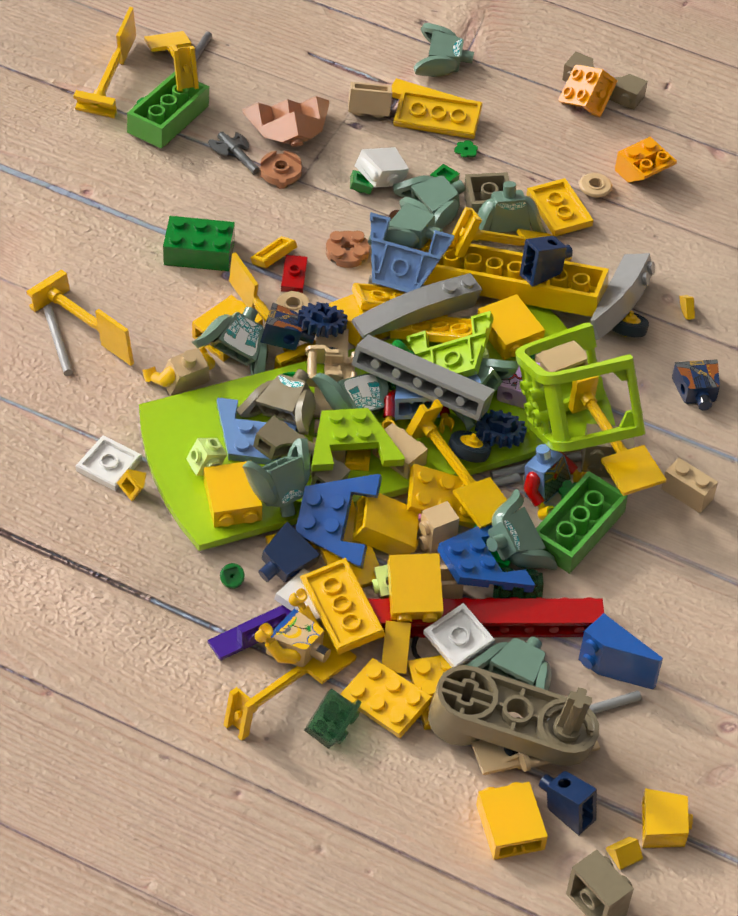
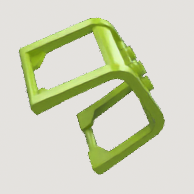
[515,323,646,452]

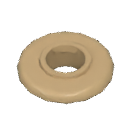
[579,173,612,198]
[276,291,310,313]

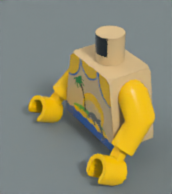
[142,347,215,396]
[255,588,331,667]

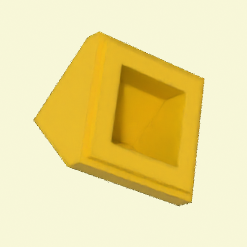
[117,469,146,501]
[606,837,643,870]

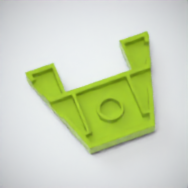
[406,311,494,377]
[311,408,405,471]

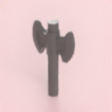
[208,132,260,175]

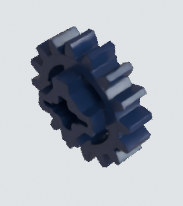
[297,302,348,338]
[475,410,527,449]

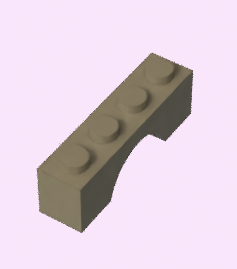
[562,51,648,110]
[253,416,350,485]

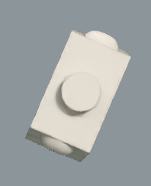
[355,147,409,187]

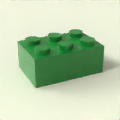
[163,216,235,272]

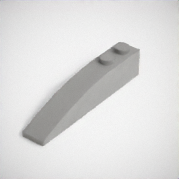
[591,253,655,340]
[352,273,482,338]

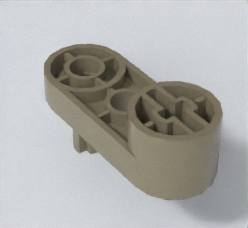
[428,665,599,766]

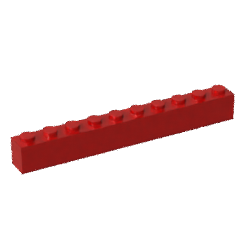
[367,597,605,638]

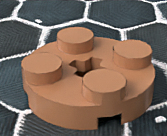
[260,151,302,189]
[326,230,369,268]

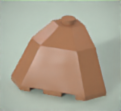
[242,96,330,147]

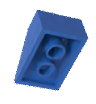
[578,613,663,690]

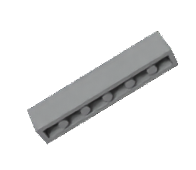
[352,335,495,421]

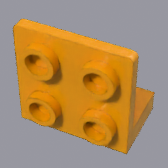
[559,65,618,117]

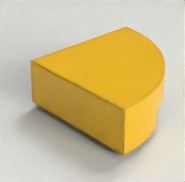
[679,295,695,320]

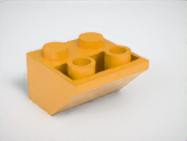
[615,137,677,182]

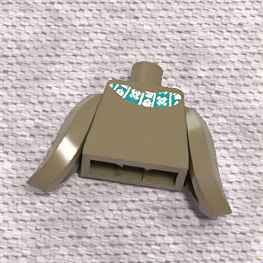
[236,369,316,435]

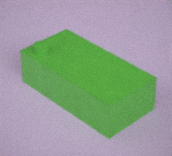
[127,72,210,149]
[536,471,628,574]

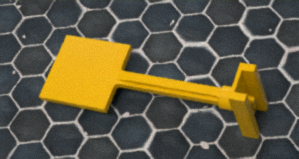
[73,7,136,119]
[144,31,199,92]
[449,207,572,261]
[229,252,316,369]
[26,270,134,366]
[568,376,667,496]
[406,399,507,529]
[224,629,357,741]

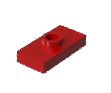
[281,255,308,294]

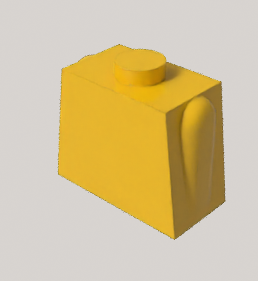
[641,788,693,848]

